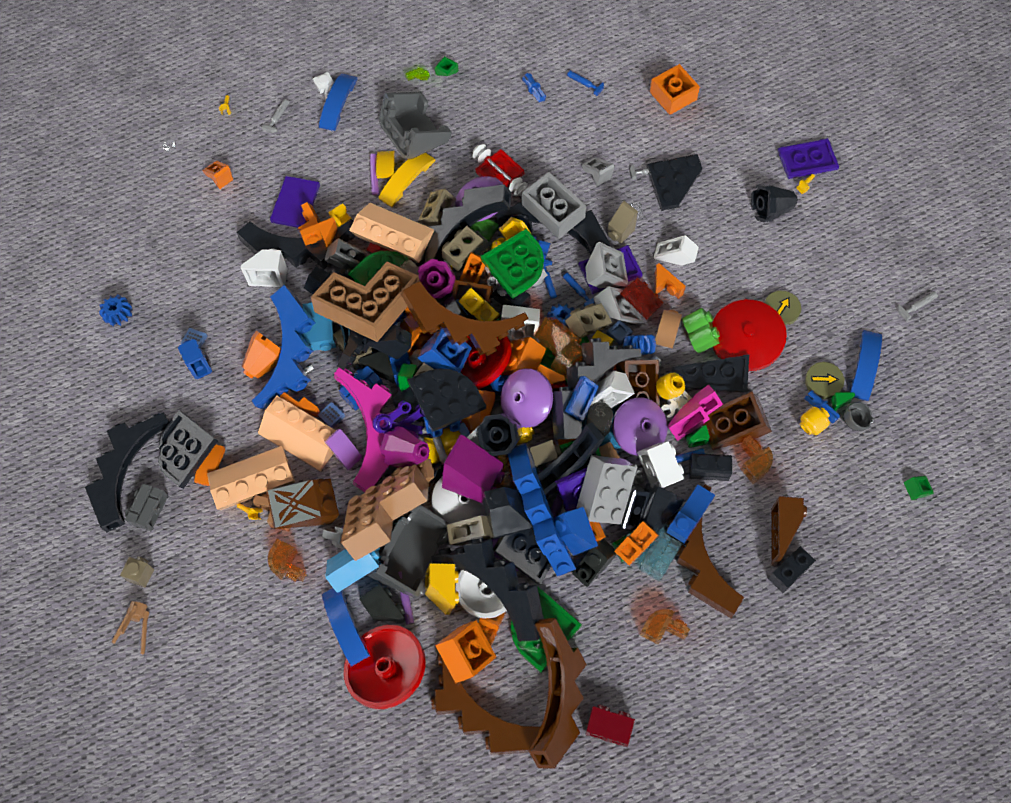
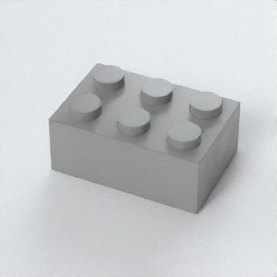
[522,172,586,239]
[576,455,637,524]

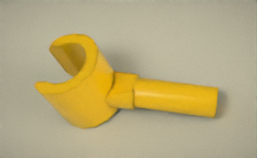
[219,95,231,115]
[796,174,815,194]
[237,503,263,520]

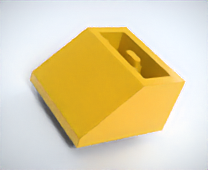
[425,564,459,615]

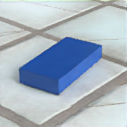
[565,376,599,421]

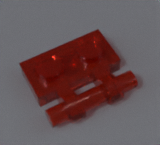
[620,277,664,320]

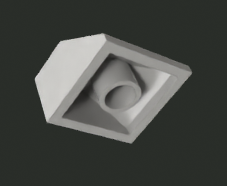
[585,242,628,288]
[593,286,644,325]

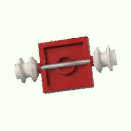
[473,144,528,197]

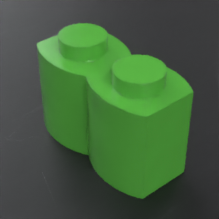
[682,308,720,353]

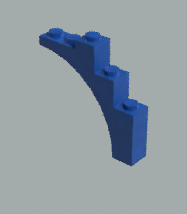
[252,285,316,410]
[508,444,576,577]

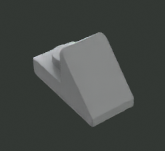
[582,157,614,186]

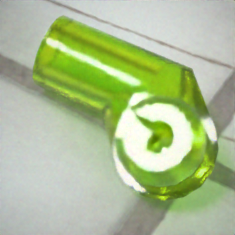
[405,68,430,81]

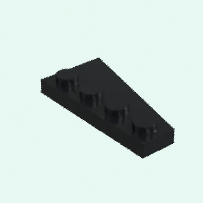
[671,354,750,393]

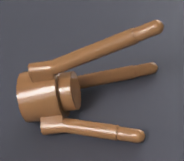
[112,601,150,655]

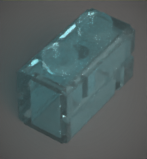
[638,532,682,582]

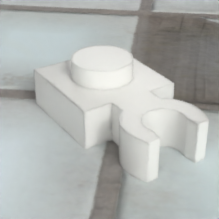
[313,72,334,99]
[661,390,692,421]

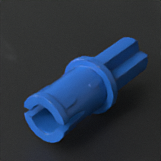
[522,73,546,102]
[804,390,840,423]

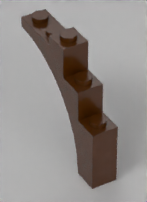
[401,281,529,356]
[665,484,744,619]
[528,618,587,769]
[431,653,541,755]

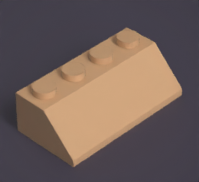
[349,203,434,263]
[258,396,336,472]
[207,446,295,510]

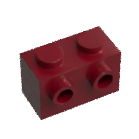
[585,705,635,748]

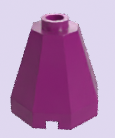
[418,259,456,300]
[380,426,430,468]

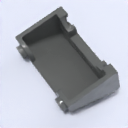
[379,92,452,159]
[367,505,450,598]

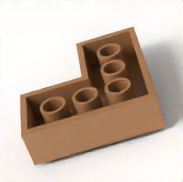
[311,262,419,342]
[341,464,428,561]

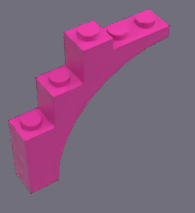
[334,368,392,493]

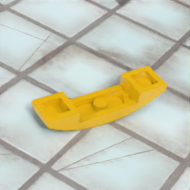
[378,153,436,207]

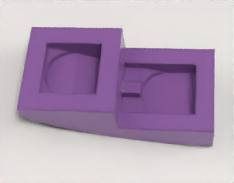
[324,429,362,470]

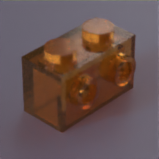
[534,317,582,359]

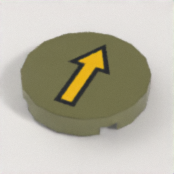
[765,291,801,325]
[805,362,845,399]

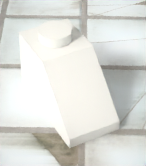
[653,235,699,265]

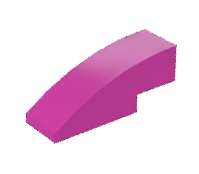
[667,385,723,441]

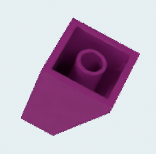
[442,434,505,503]

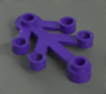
[373,401,443,439]

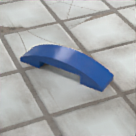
[319,73,358,131]
[850,330,882,401]
[322,588,370,666]

